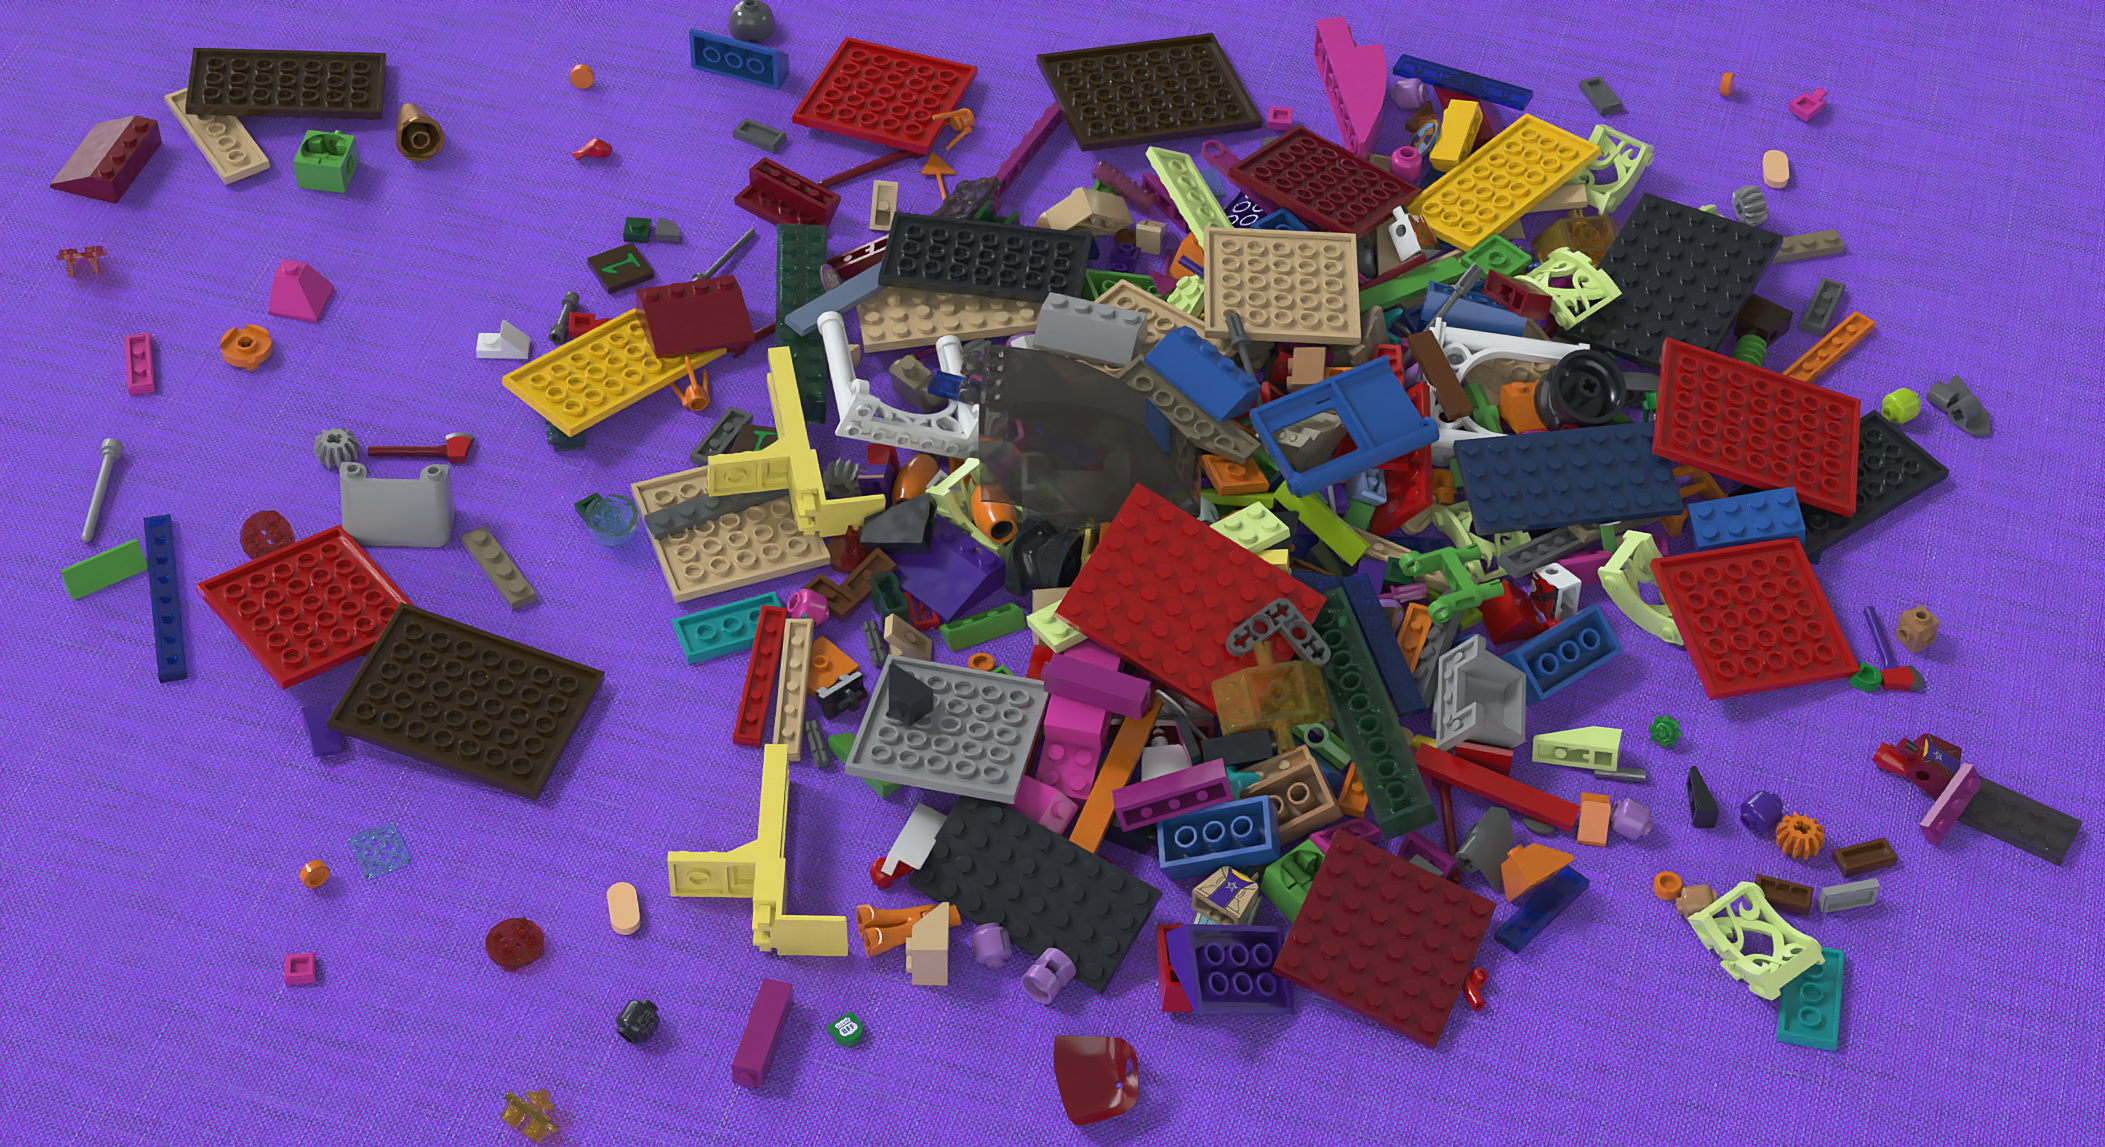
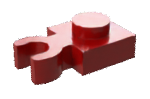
[568,312,612,338]

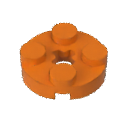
[220,324,273,370]

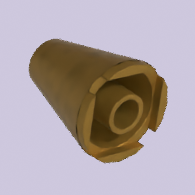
[395,103,444,162]

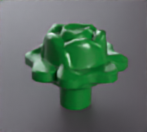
[1648,714,1682,748]

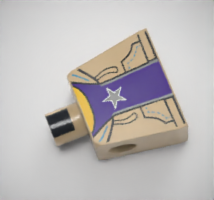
[1191,866,1259,925]

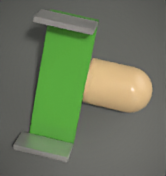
[1600,521,1625,568]

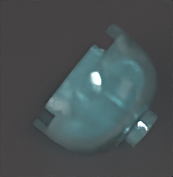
[585,494,639,547]

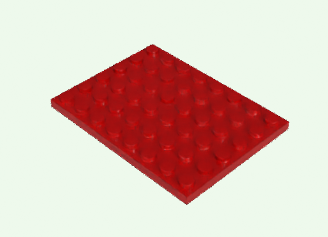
[1652,337,1861,518]
[1053,482,1327,733]

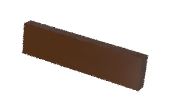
[1406,330,1474,421]

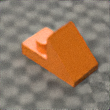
[1577,792,1611,847]

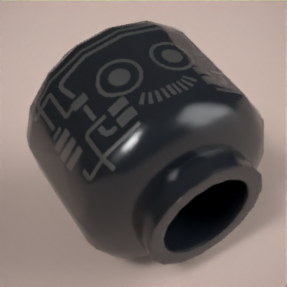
[615,998,661,1045]

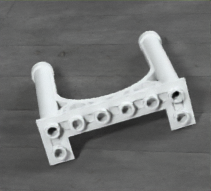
[817,311,1002,460]
[1422,317,1590,467]

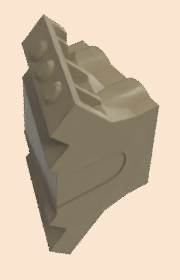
[1328,305,1389,367]
[1255,412,1348,473]

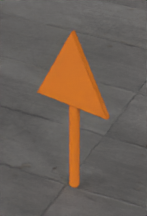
[921,151,956,204]

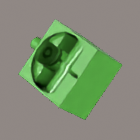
[293,130,359,193]
[1259,839,1325,924]

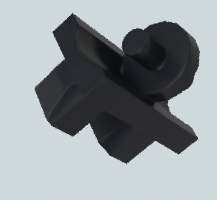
[815,671,868,720]

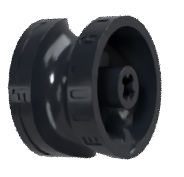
[1534,349,1627,431]
[1005,515,1085,597]

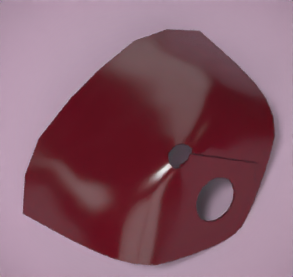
[1053,1035,1139,1126]

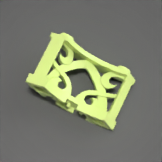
[1561,124,1654,216]
[1513,247,1622,330]
[925,458,1023,568]
[1431,500,1531,583]
[1598,530,1684,645]
[1687,881,1825,1000]

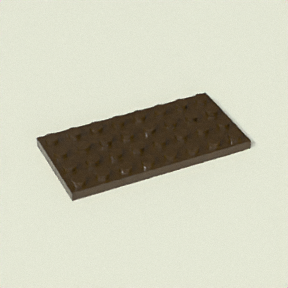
[185,48,387,120]

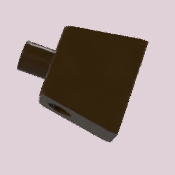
[1734,293,1793,348]

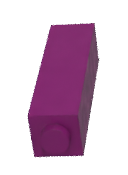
[1041,653,1151,720]
[732,978,793,1089]

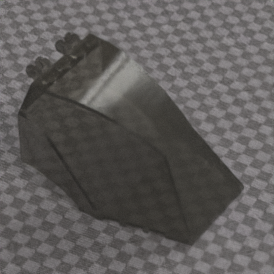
[958,345,1201,529]

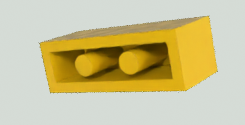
[1429,99,1483,173]

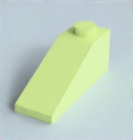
[1532,726,1622,771]

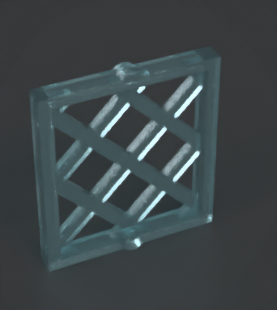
[348,821,411,879]

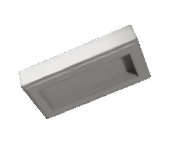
[1817,878,1880,913]

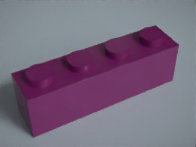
[1112,758,1234,832]

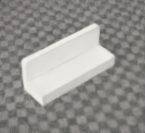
[881,802,947,876]

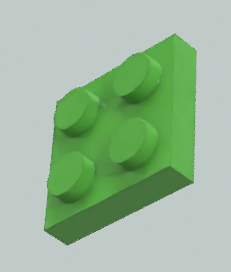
[1460,233,1532,281]

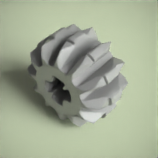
[1731,184,1769,227]
[313,426,359,469]
[822,458,866,499]

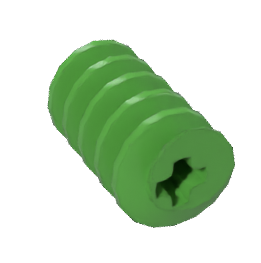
[1731,335,1767,367]

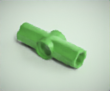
[1463,382,1503,434]
[1275,699,1356,770]

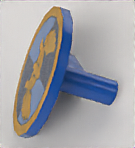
[1408,119,1441,157]

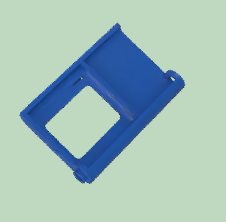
[1249,355,1440,498]

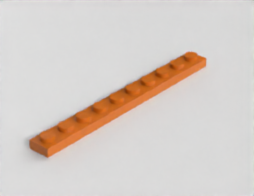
[1337,602,1433,819]

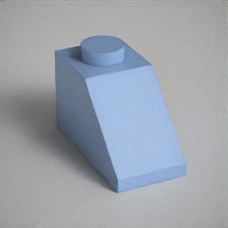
[1345,469,1387,506]

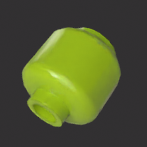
[1881,388,1921,425]

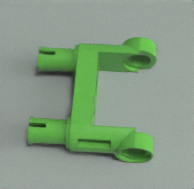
[1399,542,1504,624]

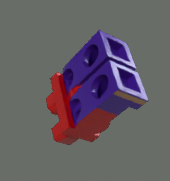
[857,443,901,509]

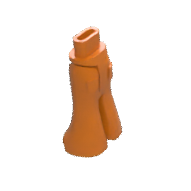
[856,903,961,958]

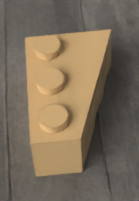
[1045,187,1134,236]

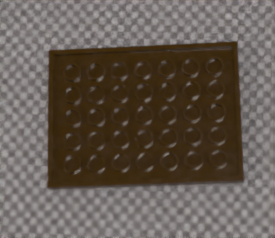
[1036,33,1263,152]
[327,602,605,801]

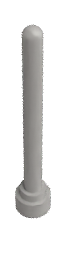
[81,438,123,543]

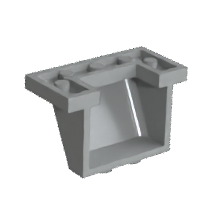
[1436,634,1526,752]

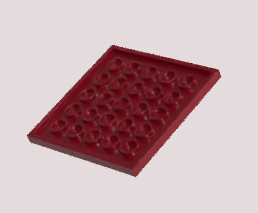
[1227,125,1422,242]
[1271,828,1497,1050]

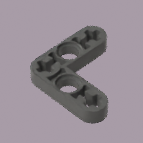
[1225,598,1331,669]

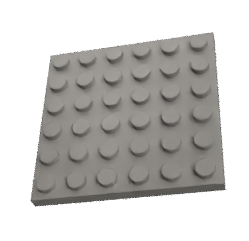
[845,654,1051,804]

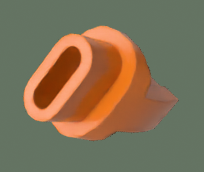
[1432,468,1457,506]

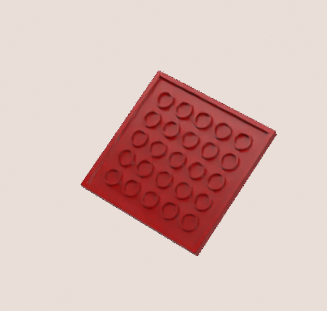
[792,37,978,155]
[196,524,416,690]
[1649,537,1860,701]

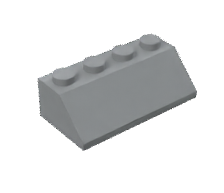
[1033,292,1148,368]

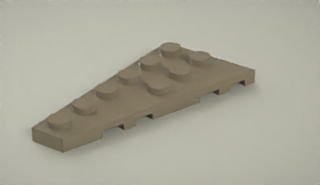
[1088,354,1261,465]

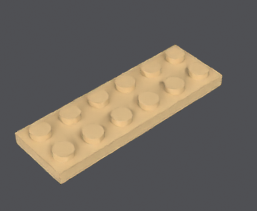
[164,87,270,185]

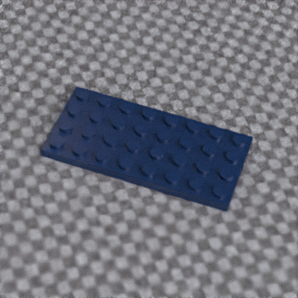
[1453,421,1684,536]

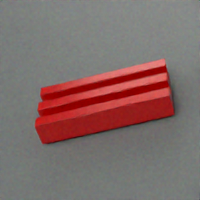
[903,592,940,632]

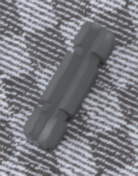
[863,620,887,667]
[804,720,830,769]

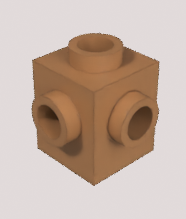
[1895,604,1940,654]

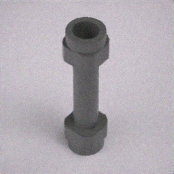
[549,291,580,344]

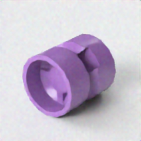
[1021,948,1076,1004]

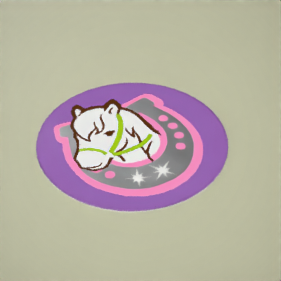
[821,264,843,292]

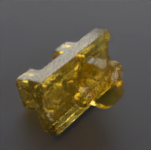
[500,1088,560,1144]

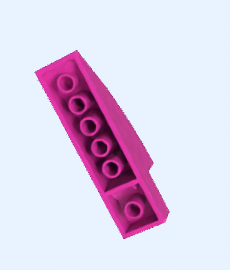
[1313,17,1387,161]
[1035,638,1126,813]

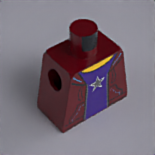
[1896,733,1962,800]

